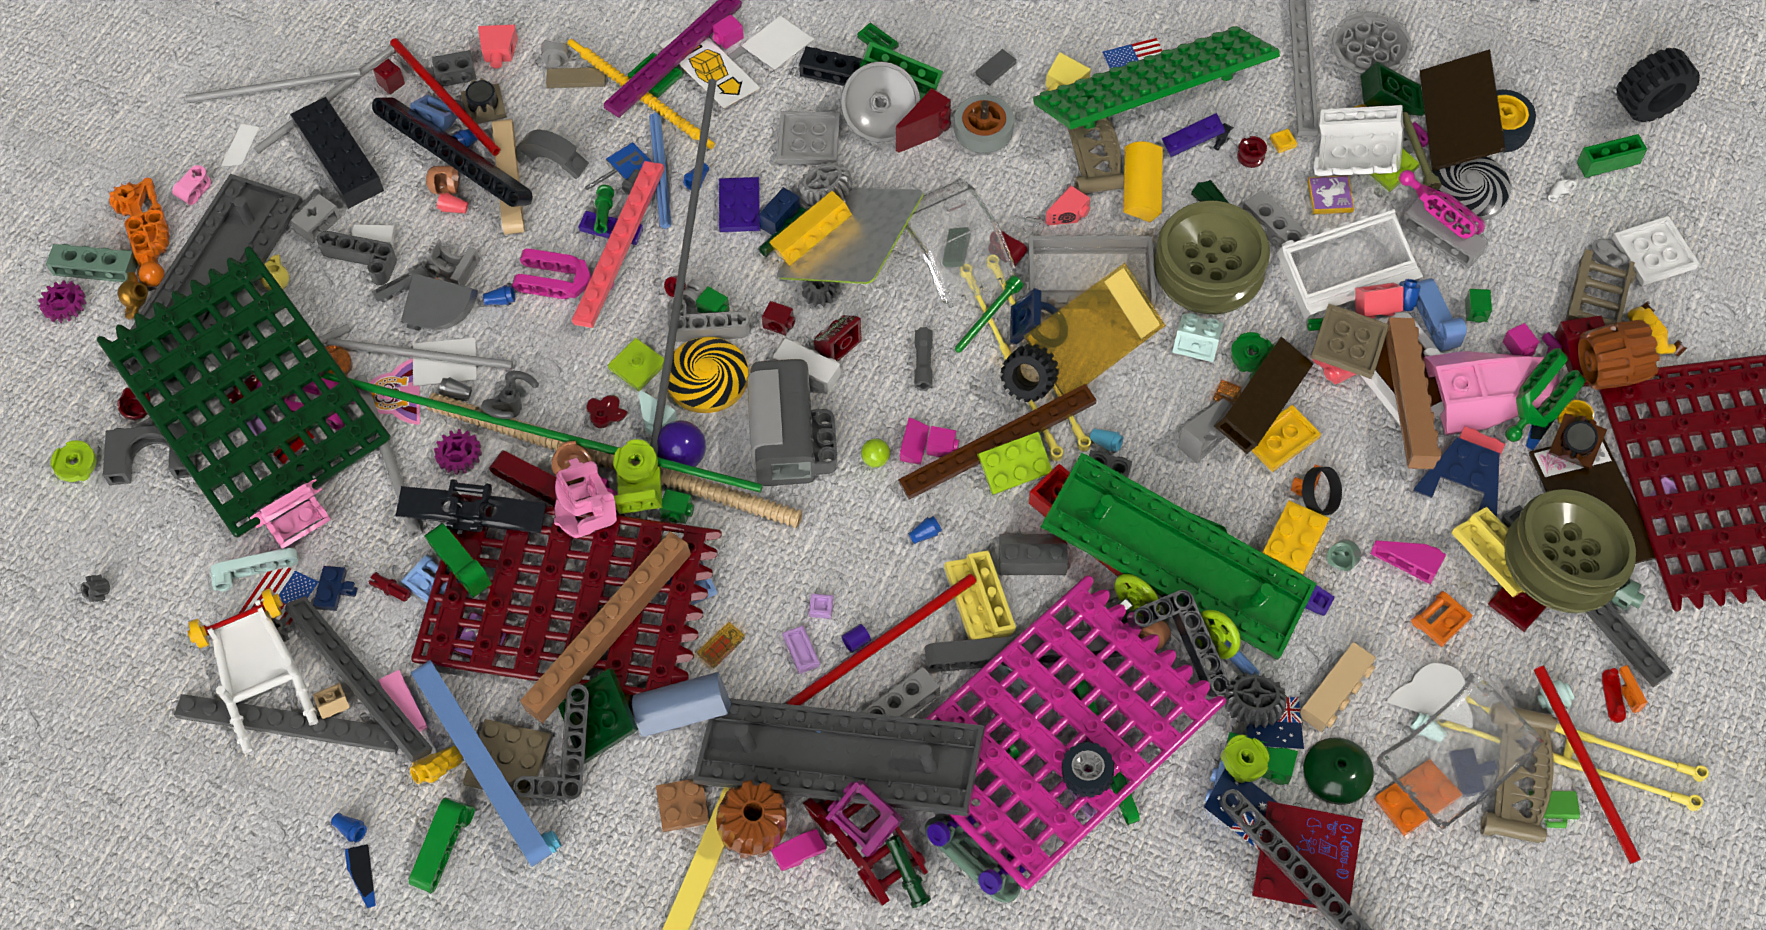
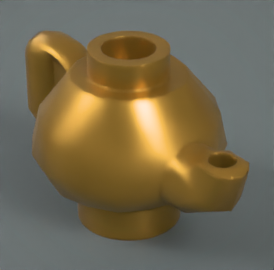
[117,272,148,320]

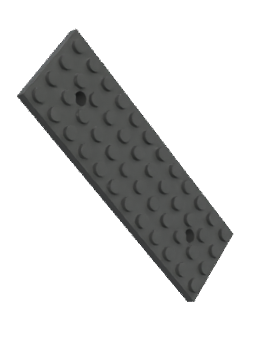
[107,174,303,393]
[693,698,985,816]

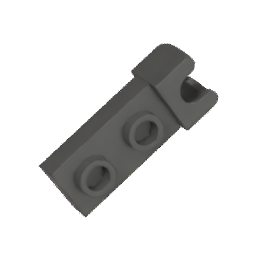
[371,263,429,302]

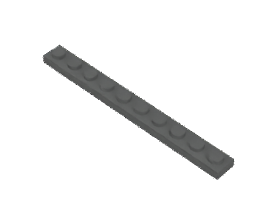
[1501,505,1673,688]
[285,596,432,762]
[174,694,398,753]

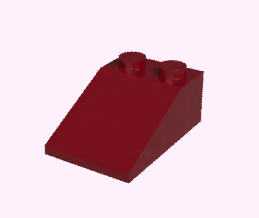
[896,88,952,153]
[1554,315,1605,387]

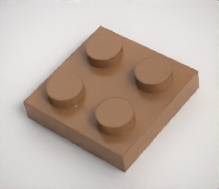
[656,779,709,832]

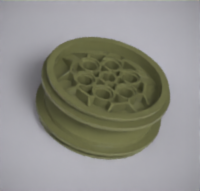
[1154,201,1270,315]
[1504,489,1636,613]

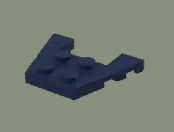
[1413,437,1500,517]

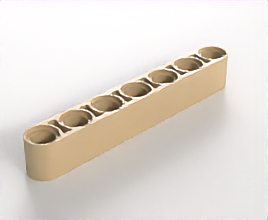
[492,119,525,235]

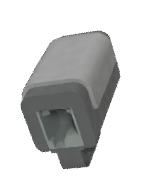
[747,359,838,486]

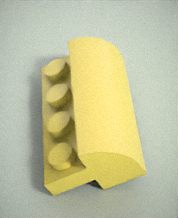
[1451,507,1525,597]
[944,550,1016,640]

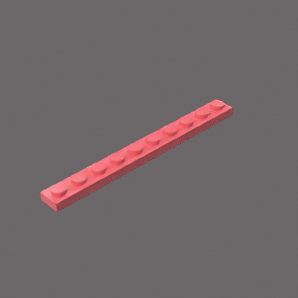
[572,161,665,328]

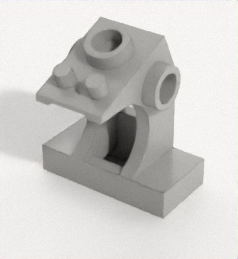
[424,239,480,286]

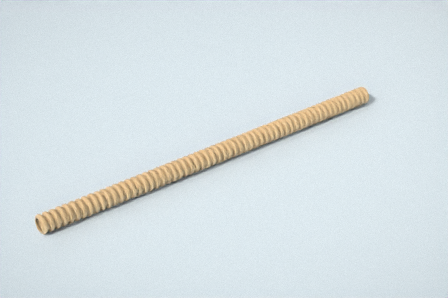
[427,392,802,528]

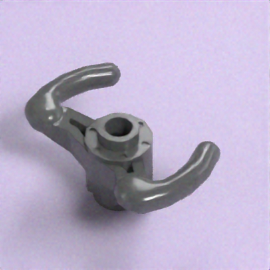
[481,370,539,419]

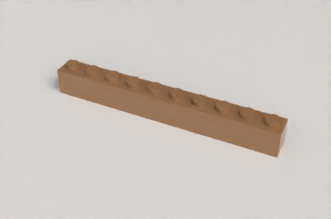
[520,531,691,724]

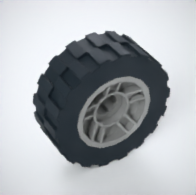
[1062,742,1114,798]

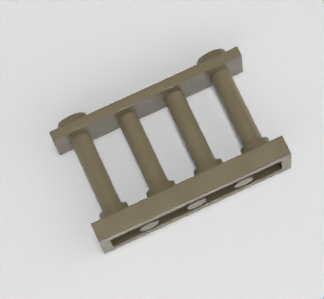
[1565,249,1636,325]

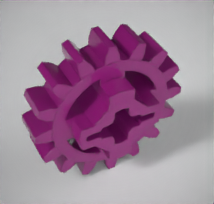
[38,280,87,323]
[434,429,482,475]

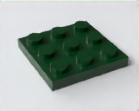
[558,669,638,764]

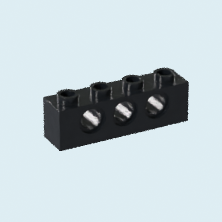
[799,46,862,86]

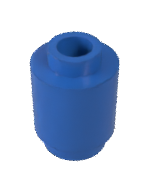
[1399,279,1421,311]

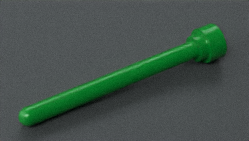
[955,275,1024,353]

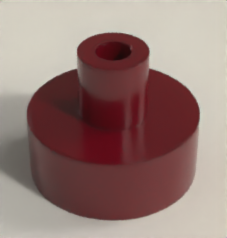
[664,275,686,297]

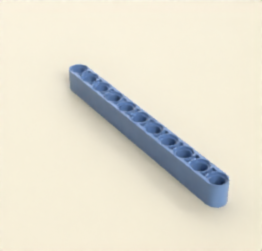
[411,660,552,867]

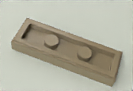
[546,67,606,88]

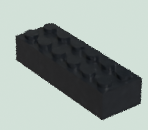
[290,97,384,209]

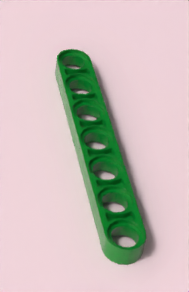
[1073,679,1140,825]

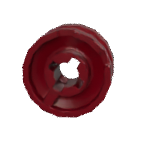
[1237,136,1267,168]

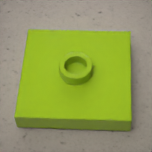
[607,338,664,391]

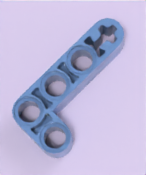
[1416,278,1467,352]

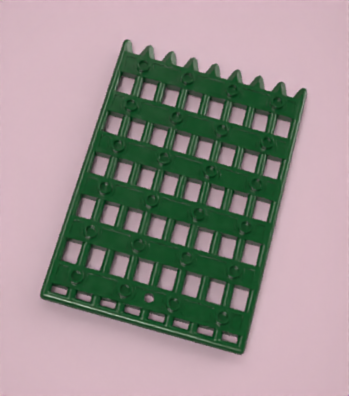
[97,247,391,538]

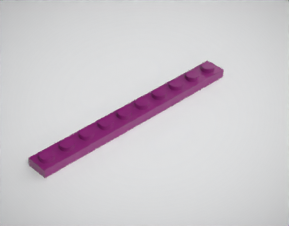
[604,0,742,118]

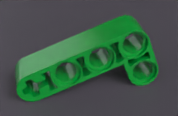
[424,523,492,598]
[409,797,475,893]

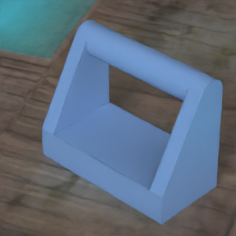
[410,94,458,130]

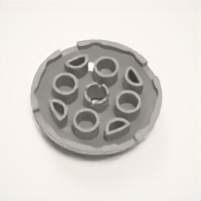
[1332,11,1411,74]

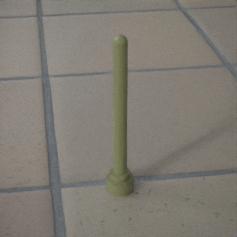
[1403,112,1441,190]

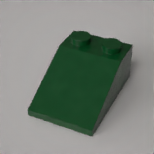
[1360,62,1425,116]

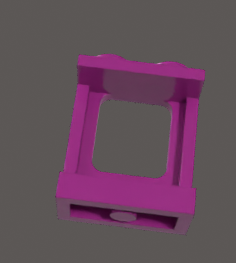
[826,780,904,857]

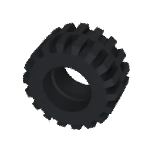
[1000,344,1059,402]

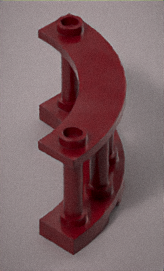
[803,798,928,906]

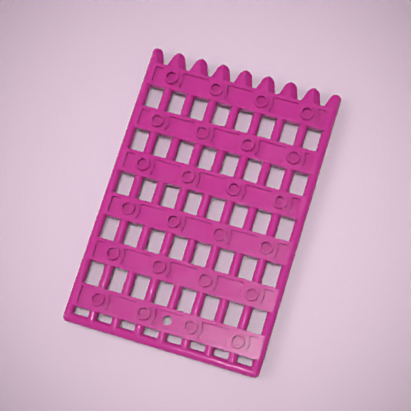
[925,575,1226,890]

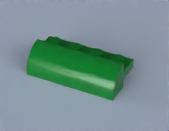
[859,41,943,100]

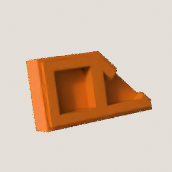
[1619,665,1648,713]

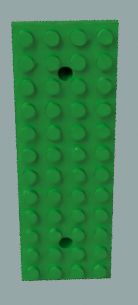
[1033,26,1280,130]
[1040,453,1317,660]

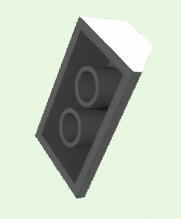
[999,534,1068,575]

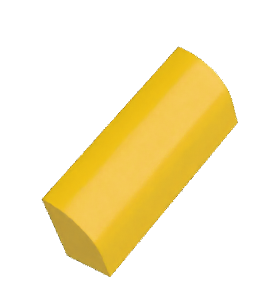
[1123,141,1163,223]

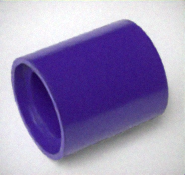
[841,624,871,653]

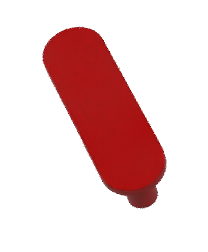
[1601,668,1626,723]

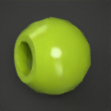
[860,438,891,468]

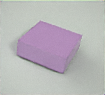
[809,593,834,619]

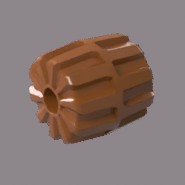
[1578,320,1660,390]
[716,780,788,859]

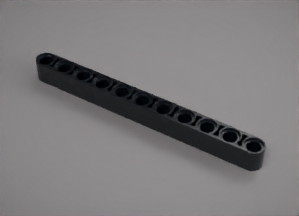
[372,97,533,207]

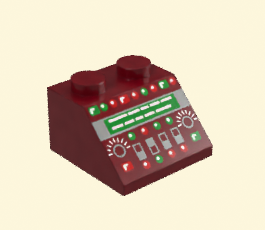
[814,315,862,362]

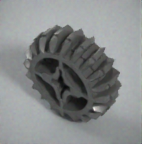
[1224,672,1287,729]

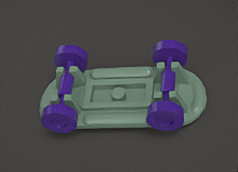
[924,804,1026,903]

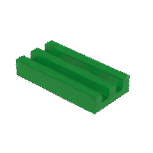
[857,22,899,50]

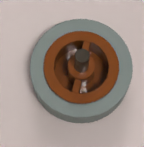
[954,95,1014,153]

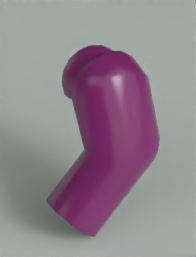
[1412,121,1428,148]
[1541,332,1562,355]

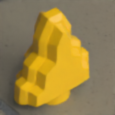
[410,745,463,784]

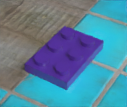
[719,177,760,232]

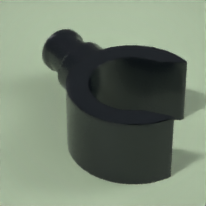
[1213,123,1234,151]

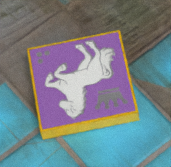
[1307,176,1354,214]

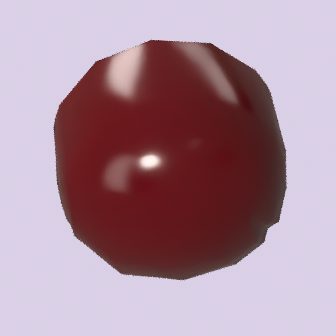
[117,387,151,421]

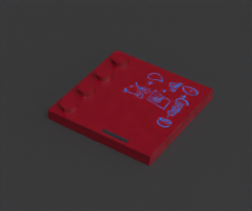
[1252,801,1363,913]

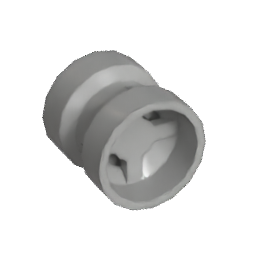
[682,279,707,308]

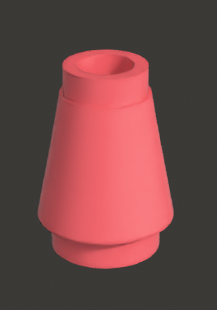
[437,192,468,214]

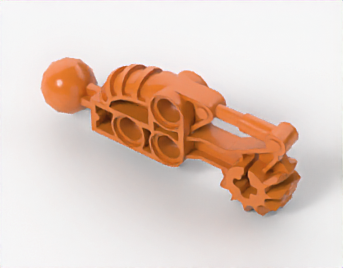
[109,177,170,287]

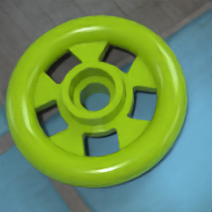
[1114,574,1160,617]
[1196,610,1241,659]

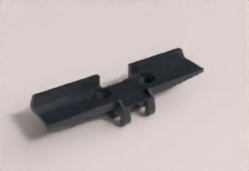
[395,479,547,534]

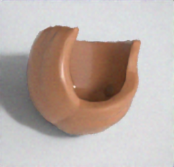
[551,441,592,484]

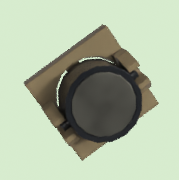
[460,78,507,124]

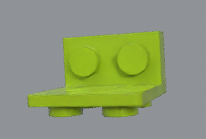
[614,466,662,514]

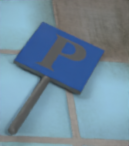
[585,142,652,190]

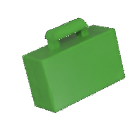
[1529,791,1580,828]

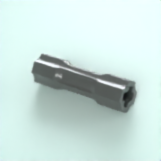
[914,327,933,391]

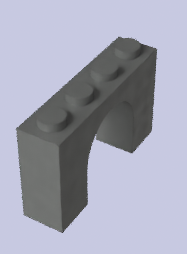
[103,422,197,486]

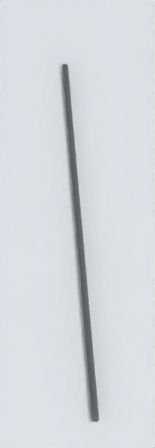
[632,79,717,558]

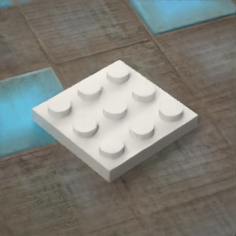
[1612,216,1699,286]

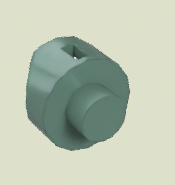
[1327,539,1361,571]
[1611,578,1646,611]

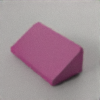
[900,418,930,465]

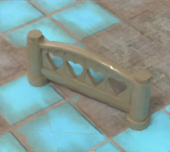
[1067,117,1124,195]
[1480,701,1557,844]

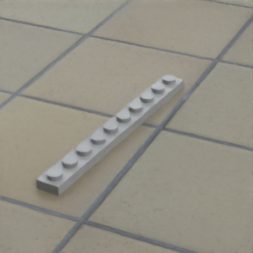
[1289,0,1319,136]

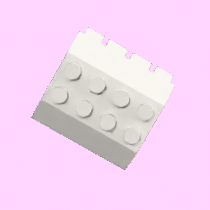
[1314,105,1403,176]

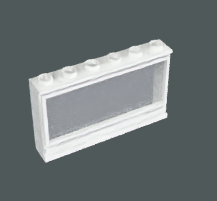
[1277,209,1423,320]

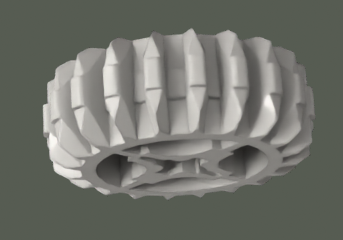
[798,161,853,206]

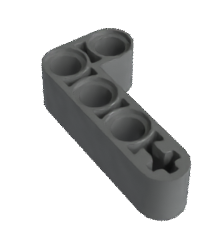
[316,231,397,285]

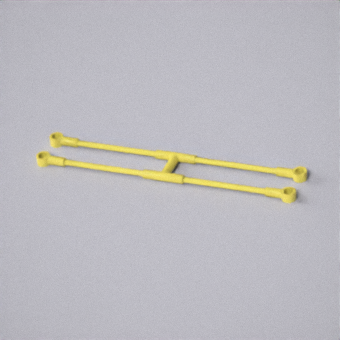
[960,254,1091,461]
[1434,694,1709,811]

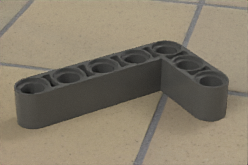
[512,684,589,800]

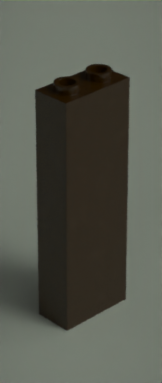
[1214,336,1313,454]

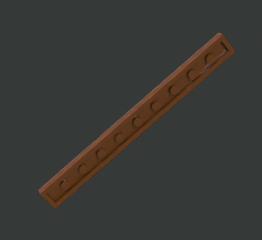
[898,384,1097,500]

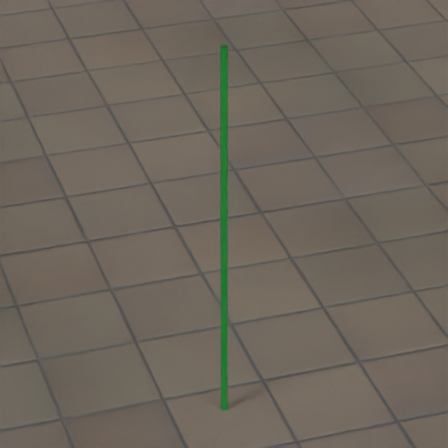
[321,372,763,493]

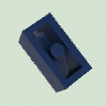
[759,187,800,235]

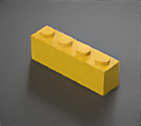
[769,191,852,266]

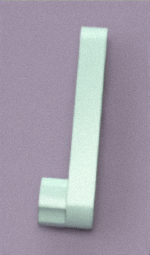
[210,548,298,591]

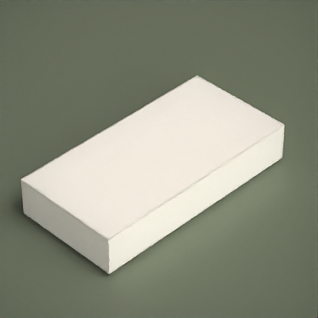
[352,225,395,246]

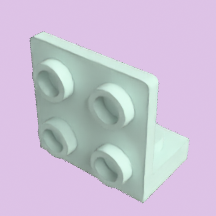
[1173,313,1223,362]

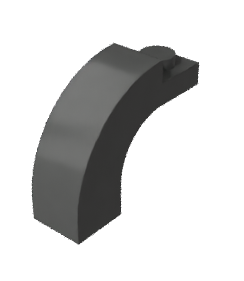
[517,129,589,179]

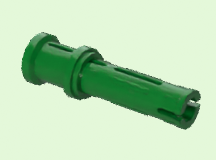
[594,185,614,234]

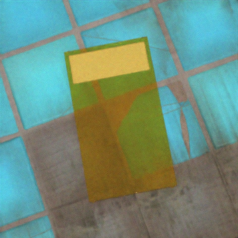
[1024,263,1166,395]

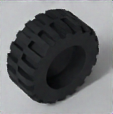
[1616,48,1700,122]

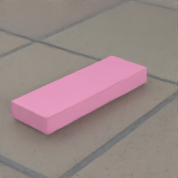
[378,670,428,732]

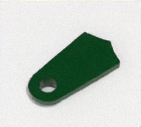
[1191,180,1229,203]

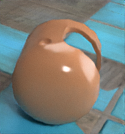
[426,166,459,195]

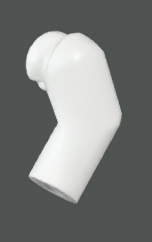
[1548,180,1576,202]

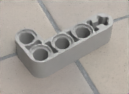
[667,298,751,342]

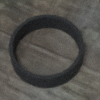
[1302,467,1342,515]

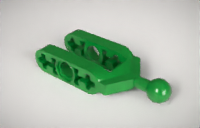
[1505,348,1585,442]

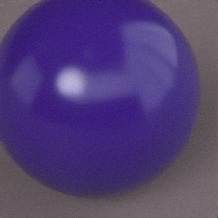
[657,420,706,472]

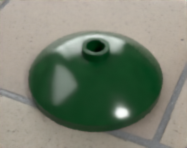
[1303,738,1374,805]

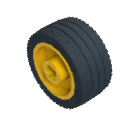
[1497,89,1536,153]

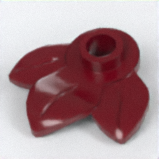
[587,395,628,428]

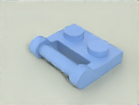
[401,555,461,609]

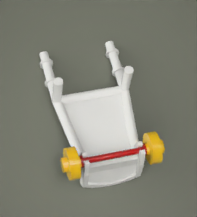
[187,588,318,753]

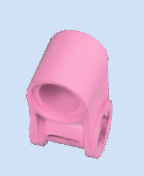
[172,165,212,205]

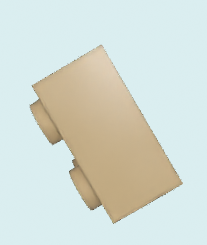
[313,683,350,719]

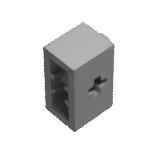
[290,194,341,244]

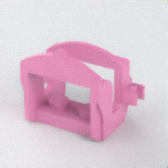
[554,458,617,538]
[250,479,331,549]

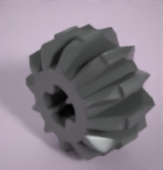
[802,280,837,307]

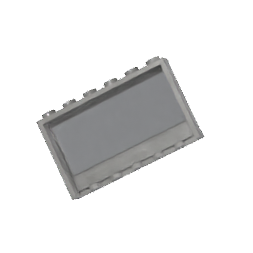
[1028,235,1156,309]

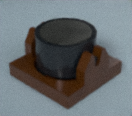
[1548,413,1607,470]

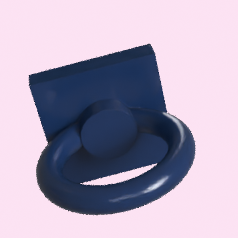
[1010,288,1068,348]

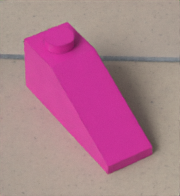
[1370,540,1446,585]

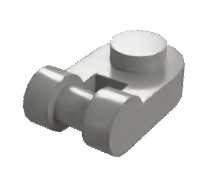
[1590,239,1628,268]

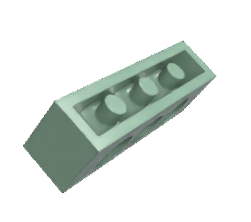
[46,244,138,282]

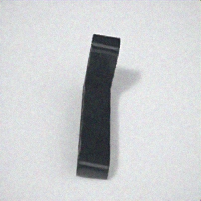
[1127,590,1231,697]

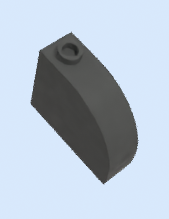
[401,273,478,331]

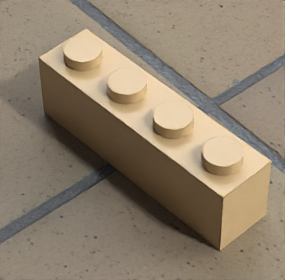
[1300,642,1376,732]

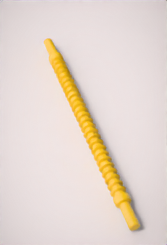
[567,38,715,149]

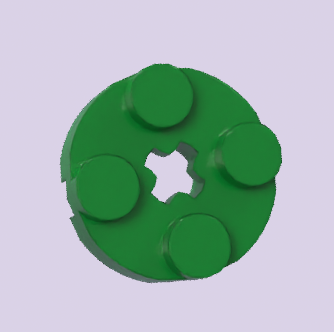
[1230,332,1272,372]

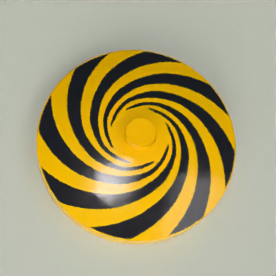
[668,337,749,413]

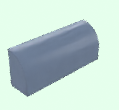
[632,672,731,737]

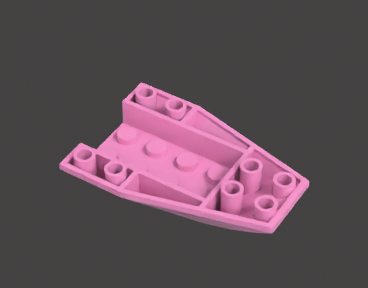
[1423,351,1560,435]

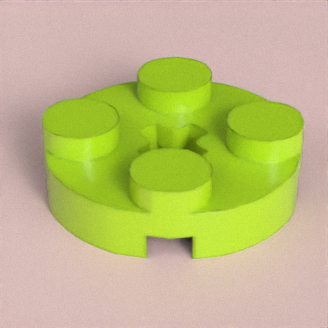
[613,439,658,483]
[51,440,97,482]
[1221,735,1269,783]

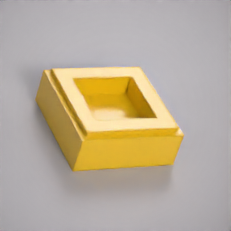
[1270,129,1297,153]

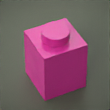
[712,14,744,50]
[1503,323,1539,356]
[926,426,960,457]

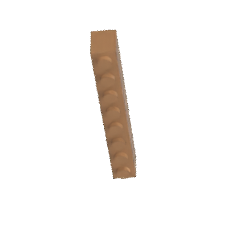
[1385,317,1441,469]

